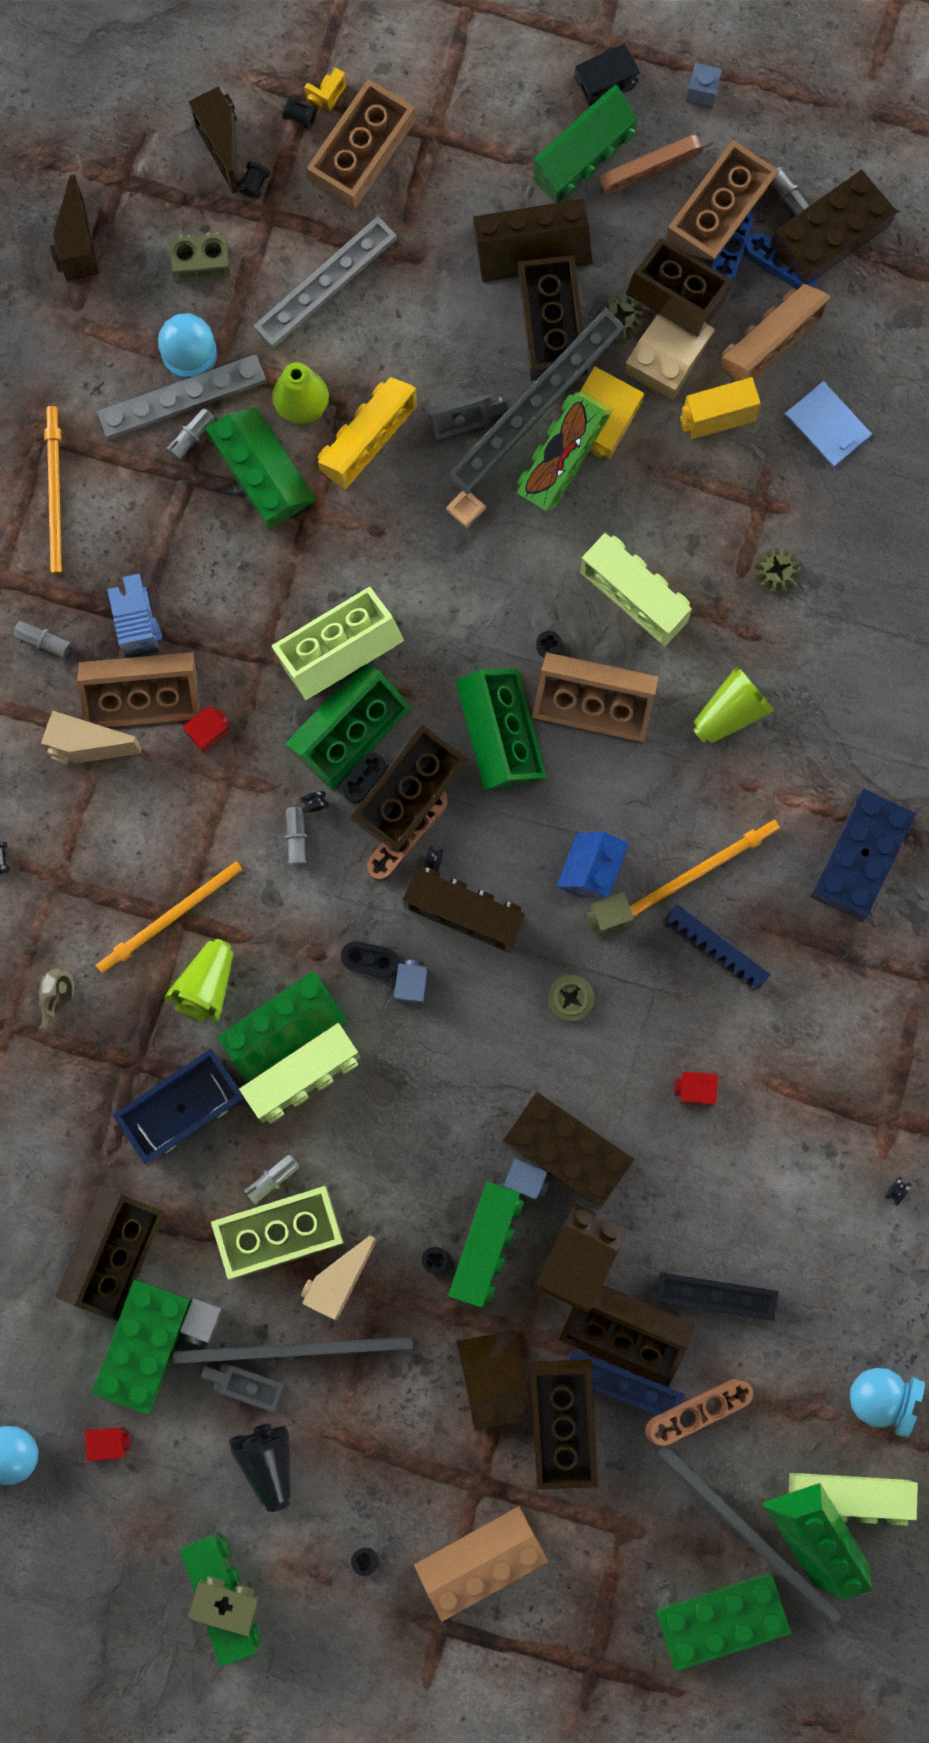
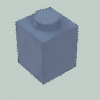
[686,63,722,108]
[394,960,428,1005]
[503,1159,550,1201]

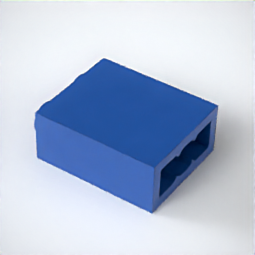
[556,832,629,898]

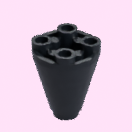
[229,1423,291,1512]

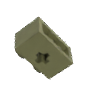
[188,1576,260,1636]

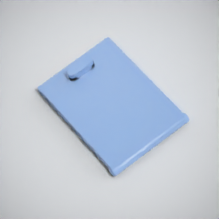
[784,381,872,468]

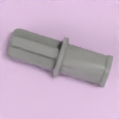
[771,167,809,215]
[166,409,215,460]
[14,621,71,659]
[285,807,308,865]
[244,1155,299,1205]

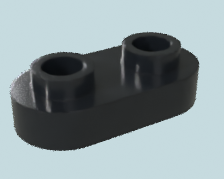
[341,941,399,978]

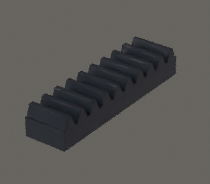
[656,1272,779,1321]

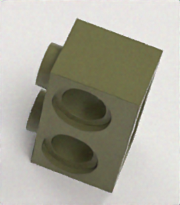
[169,232,231,282]
[586,892,634,939]

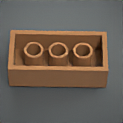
[306,79,416,210]

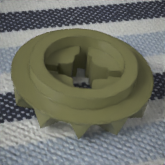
[599,295,643,340]
[755,548,800,593]
[547,975,594,1022]

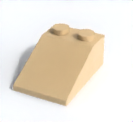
[624,314,715,401]
[41,711,142,765]
[300,1235,377,1320]

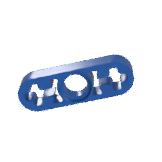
[712,211,753,281]
[744,233,818,290]

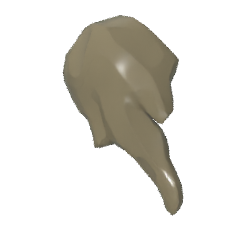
[38,968,74,1032]

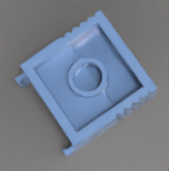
[107,574,163,658]

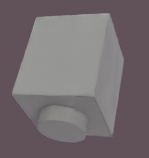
[180,1298,223,1346]

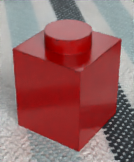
[182,705,230,754]
[674,1071,718,1106]
[85,1426,131,1461]

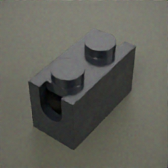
[574,43,640,106]

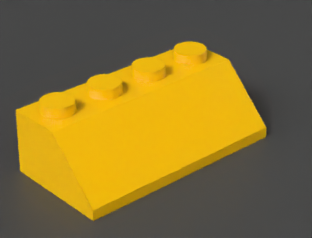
[318,377,417,490]

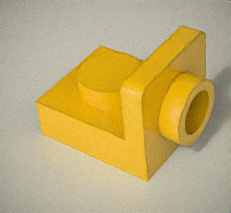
[304,67,347,112]

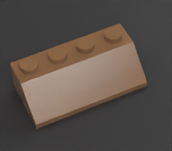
[666,140,779,260]
[720,284,831,382]
[77,652,200,727]
[532,652,659,742]
[414,1506,548,1622]

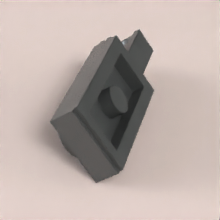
[428,394,508,440]
[201,1364,286,1413]

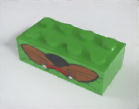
[517,392,614,511]

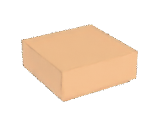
[446,490,486,529]

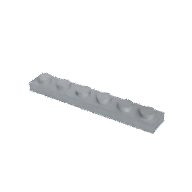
[253,216,397,349]
[97,354,267,440]

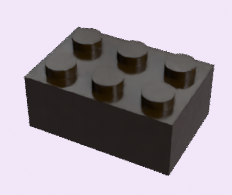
[626,238,733,337]

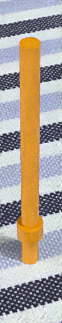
[44,406,62,575]
[630,819,780,916]
[96,861,243,974]

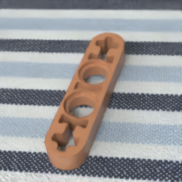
[599,135,703,194]
[367,791,448,881]
[645,1379,753,1446]

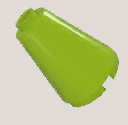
[272,362,329,425]
[693,666,775,743]
[165,939,234,1024]

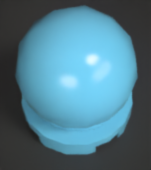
[158,313,217,380]
[849,1368,925,1437]
[0,1426,39,1485]

